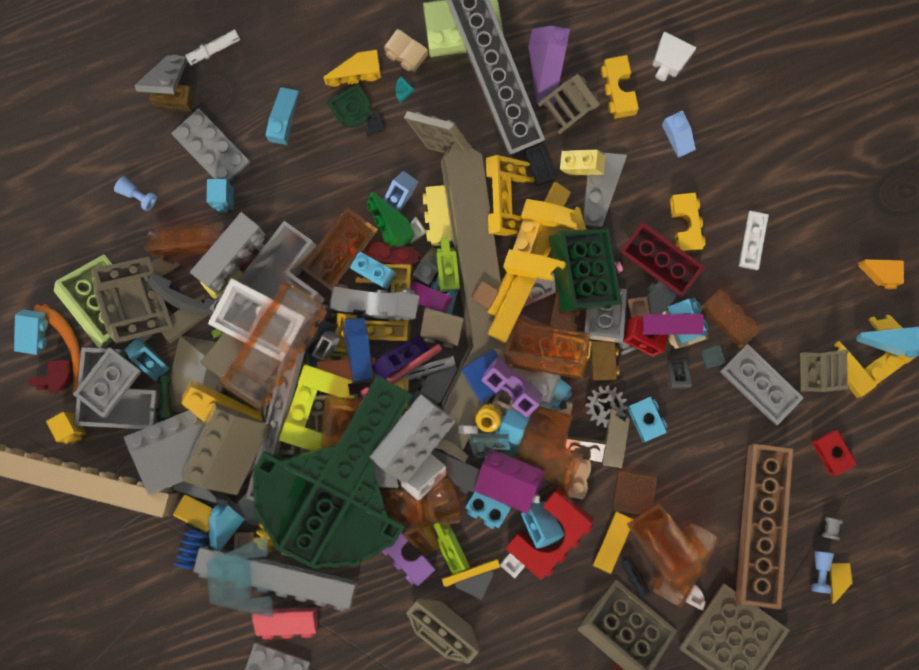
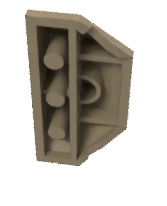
[406,599,480,664]

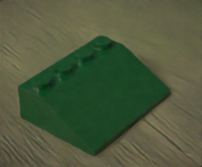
[549,229,622,312]

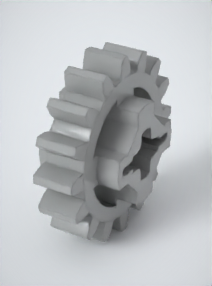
[585,385,628,428]

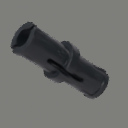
[620,557,651,598]

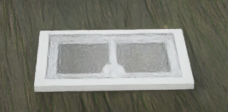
[208,278,306,362]

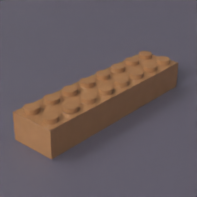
[735,444,793,609]

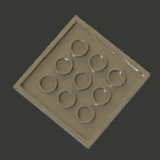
[679,583,790,670]

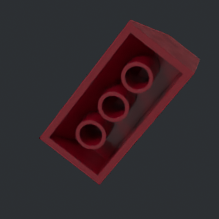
[619,221,705,298]

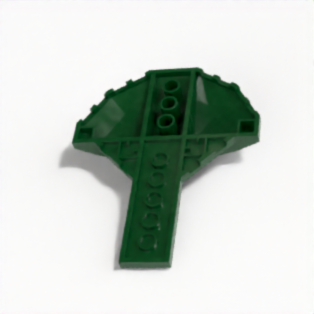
[252,375,412,569]

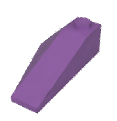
[528,26,570,106]

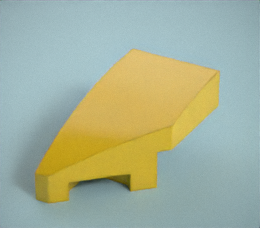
[829,563,852,603]

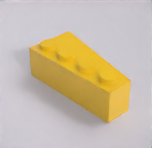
[182,379,262,423]

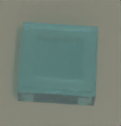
[700,345,726,369]

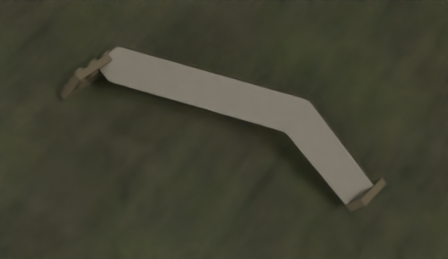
[404,111,512,463]

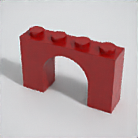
[505,487,594,580]

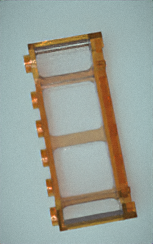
[218,280,327,409]

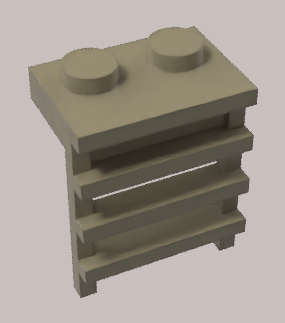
[537,74,600,134]
[800,350,849,392]

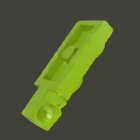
[436,238,460,292]
[433,519,470,574]

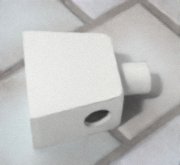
[653,32,696,81]

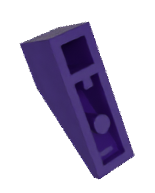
[371,336,429,379]

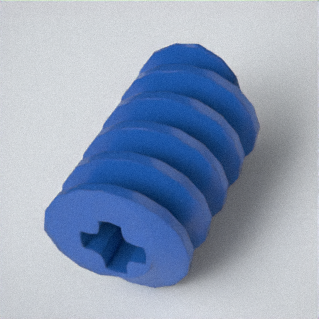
[173,526,209,570]

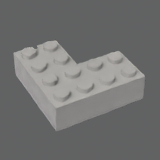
[238,221,324,329]
[75,348,161,429]

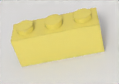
[423,185,453,247]

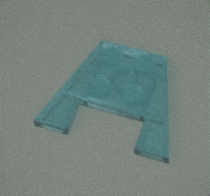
[207,535,273,617]

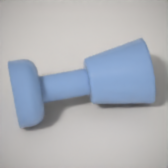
[114,176,157,211]
[811,551,834,593]

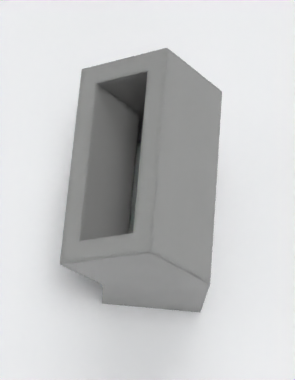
[312,331,340,361]

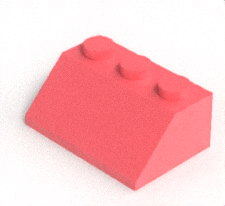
[252,607,318,639]

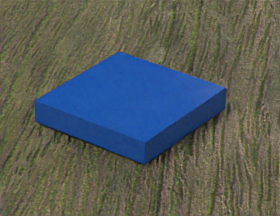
[460,349,502,403]

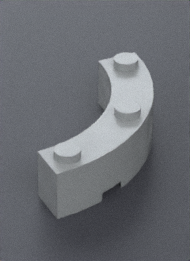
[328,284,419,320]

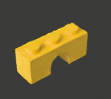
[601,55,639,119]
[670,193,705,254]

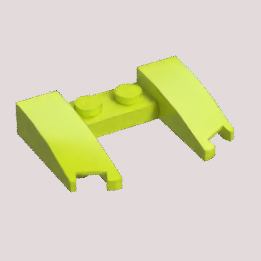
[279,365,354,451]

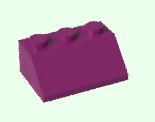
[474,449,545,514]

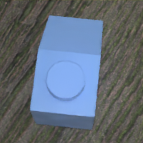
[662,111,696,158]
[383,171,419,212]

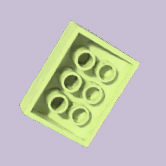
[423,0,503,57]
[54,254,114,349]

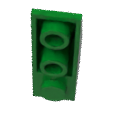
[367,192,415,249]

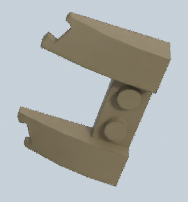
[151,255,208,344]
[545,401,630,468]

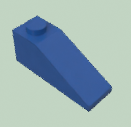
[343,318,373,382]

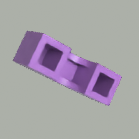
[481,357,543,418]
[382,531,436,586]

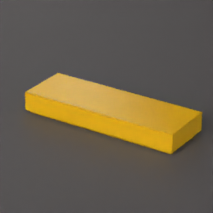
[592,512,634,574]
[442,559,500,587]

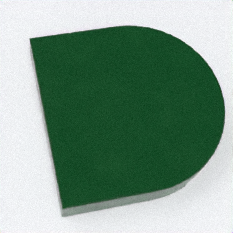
[327,83,371,128]

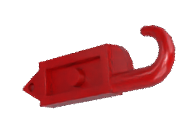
[350,237,423,265]

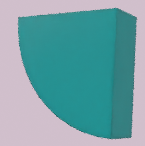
[395,76,414,103]

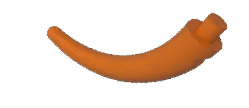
[34,304,81,394]

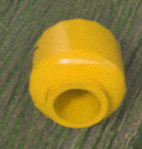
[476,404,503,432]

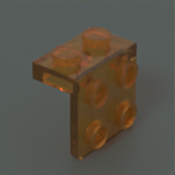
[383,479,423,523]

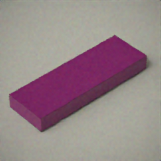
[411,281,453,314]
[643,314,704,335]

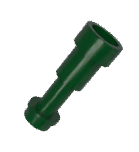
[157,376,174,420]

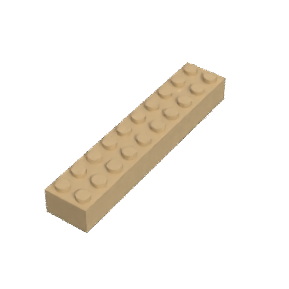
[0,444,178,518]

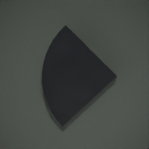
[366,112,385,136]

